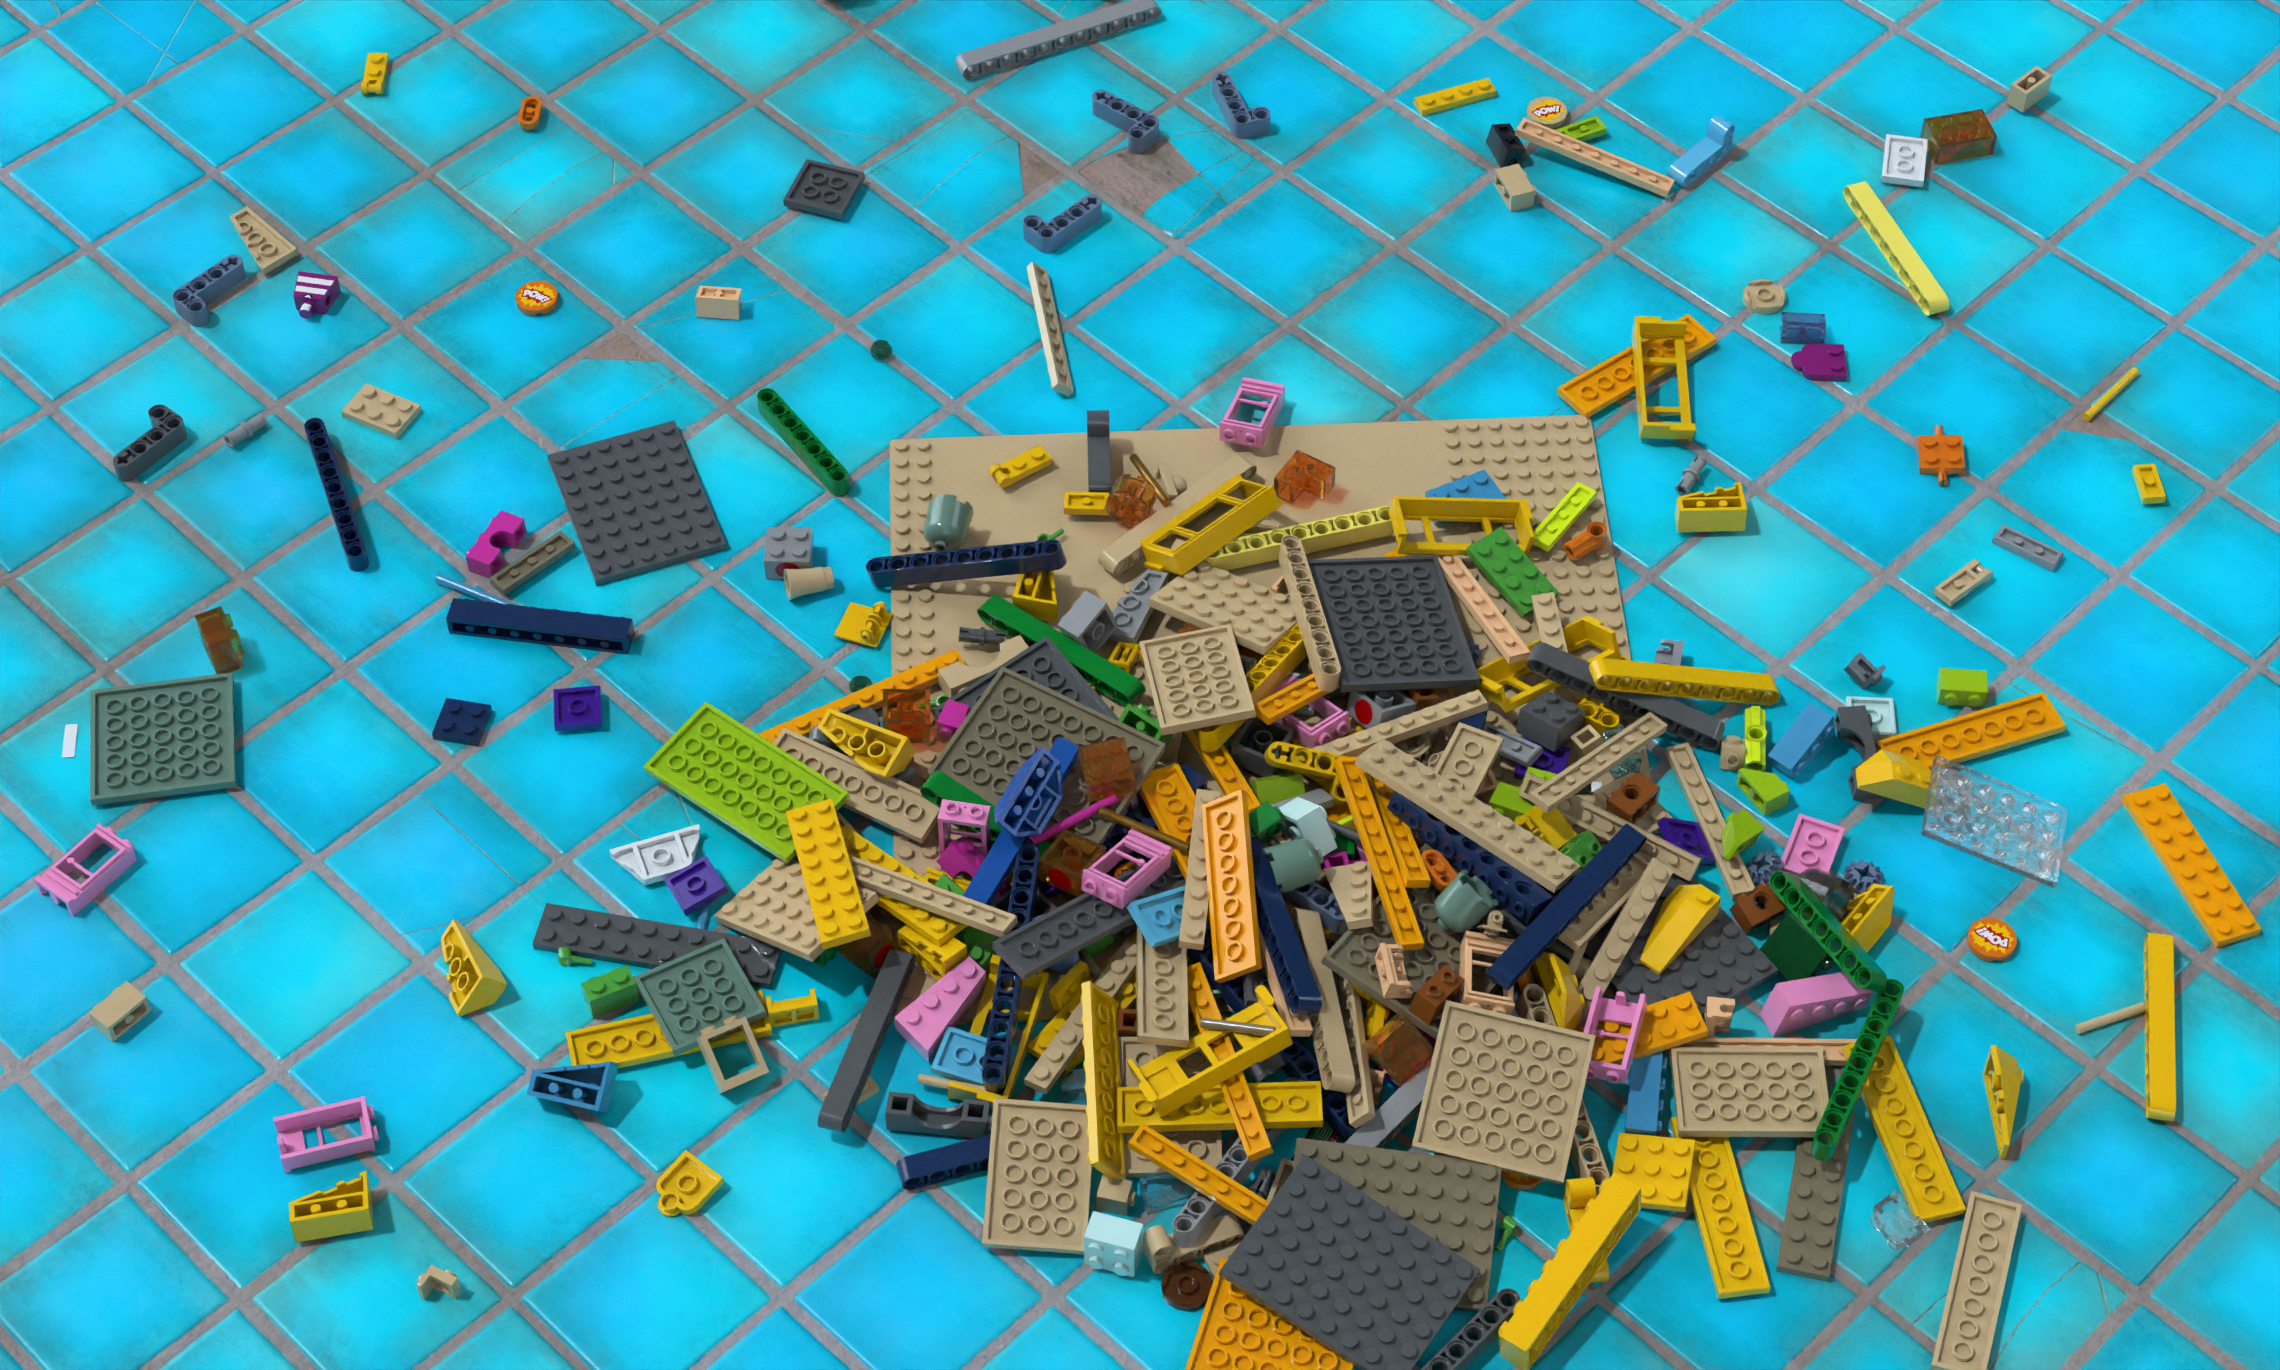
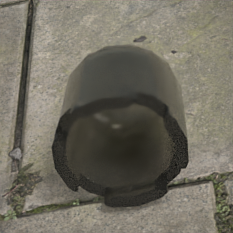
[1798,868,1854,922]

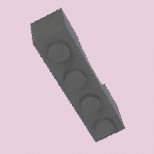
[1834,705,1881,800]
[885,1092,991,1138]

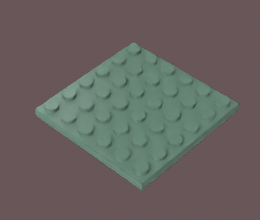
[90,672,237,806]

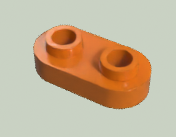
[518,96,543,130]
[1421,849,1457,892]

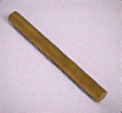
[1129,454,1171,507]
[1098,806,1190,853]

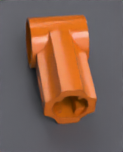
[1563,521,1607,561]

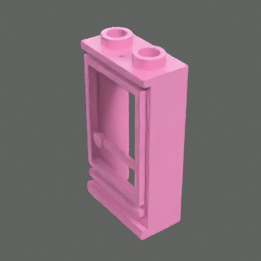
[1220,377,1285,449]
[1268,674,1351,749]
[937,799,992,872]
[34,823,137,917]
[1081,829,1172,909]
[1583,986,1647,1084]
[273,1096,379,1173]

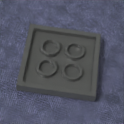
[783,159,865,220]

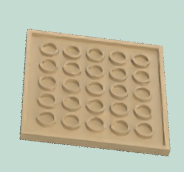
[1411,1000,1596,1185]

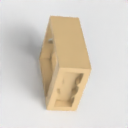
[696,1015,769,1094]

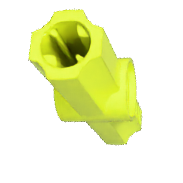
[1744,706,1767,771]

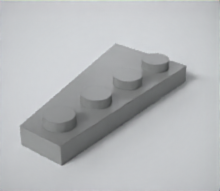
[1109,569,1169,644]

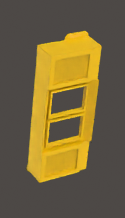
[1127,985,1293,1118]

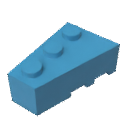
[1425,469,1506,525]
[1768,702,1836,779]
[527,1061,619,1113]

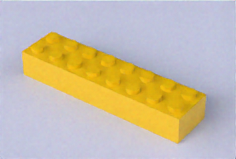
[1498,1172,1641,1370]

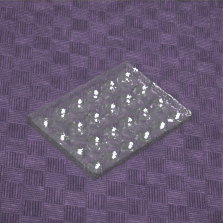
[1921,755,2068,888]

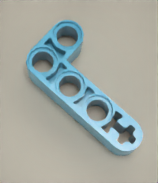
[1667,115,1735,188]

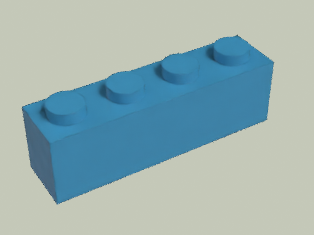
[1624,1051,1667,1136]

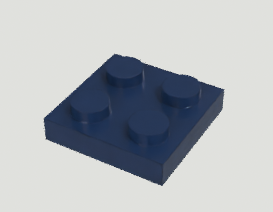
[432,698,492,747]

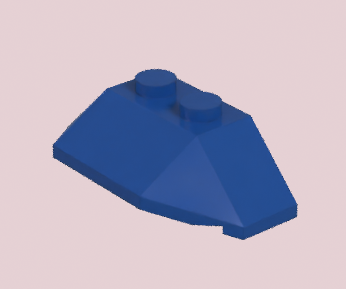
[994,747,1063,837]

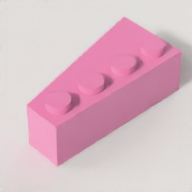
[894,956,986,1063]
[1760,972,1874,1037]

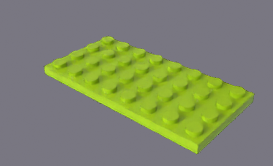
[643,702,850,864]

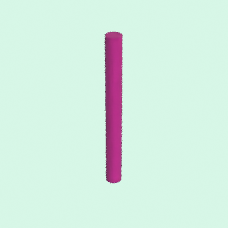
[1029,794,1118,845]

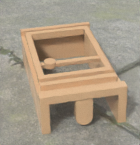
[1459,931,1515,1015]

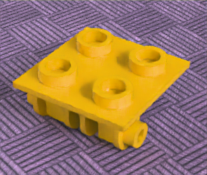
[834,601,893,648]
[1514,805,1577,850]

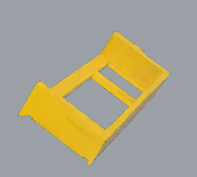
[1631,316,1696,443]
[1140,474,1283,576]
[1388,496,1534,557]
[1473,615,1621,713]
[948,954,1049,1109]

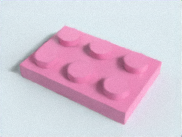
[1780,813,1845,887]

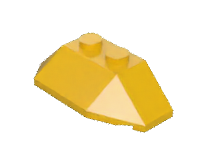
[1855,749,1941,811]
[1835,884,1895,953]
[1533,952,1585,1030]

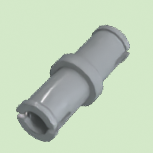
[224,413,267,448]
[1675,455,1707,496]

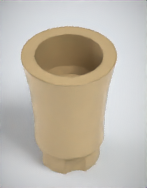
[784,567,834,600]

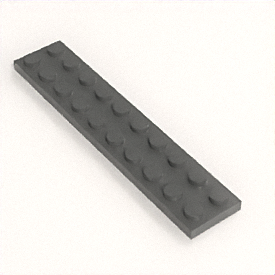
[992,855,1186,980]
[532,903,782,989]

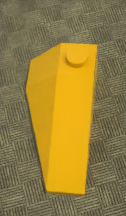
[817,708,915,779]
[1639,884,1721,975]
[441,919,507,1016]
[1982,1045,2024,1159]

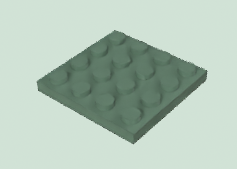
[633,938,766,1056]

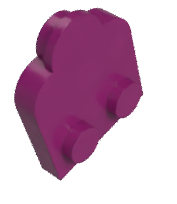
[1791,344,1847,382]

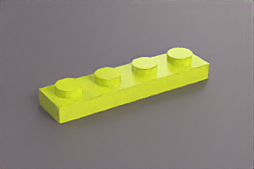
[1532,482,1597,552]

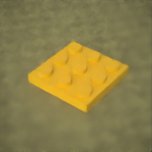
[1612,1133,1696,1212]

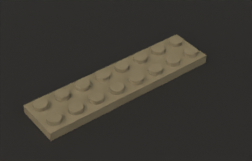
[1776,1109,1855,1282]

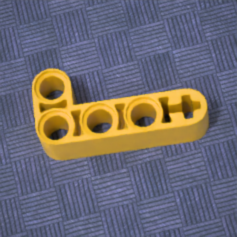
[1578,655,1630,741]
[1264,741,1347,805]
[1564,1177,1609,1283]

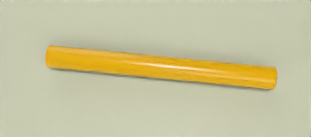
[2083,367,2139,421]

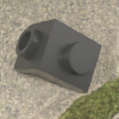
[1843,652,1886,689]

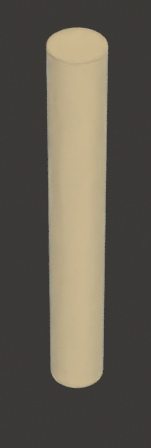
[2075,1002,2146,1034]
[917,1074,986,1091]

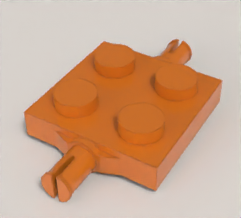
[1917,425,1965,486]

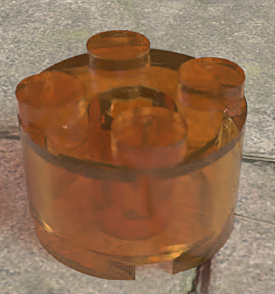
[1105,474,1157,528]

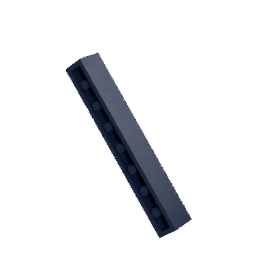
[446,598,635,654]

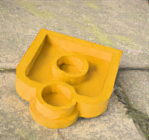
[656,1150,725,1217]

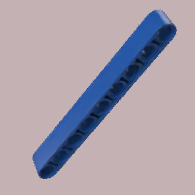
[963,737,1081,906]

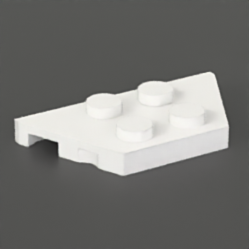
[610,824,701,886]

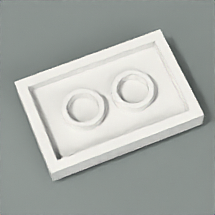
[1881,134,1928,187]

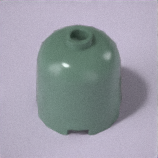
[923,494,974,551]
[1262,838,1324,894]
[1434,870,1498,933]

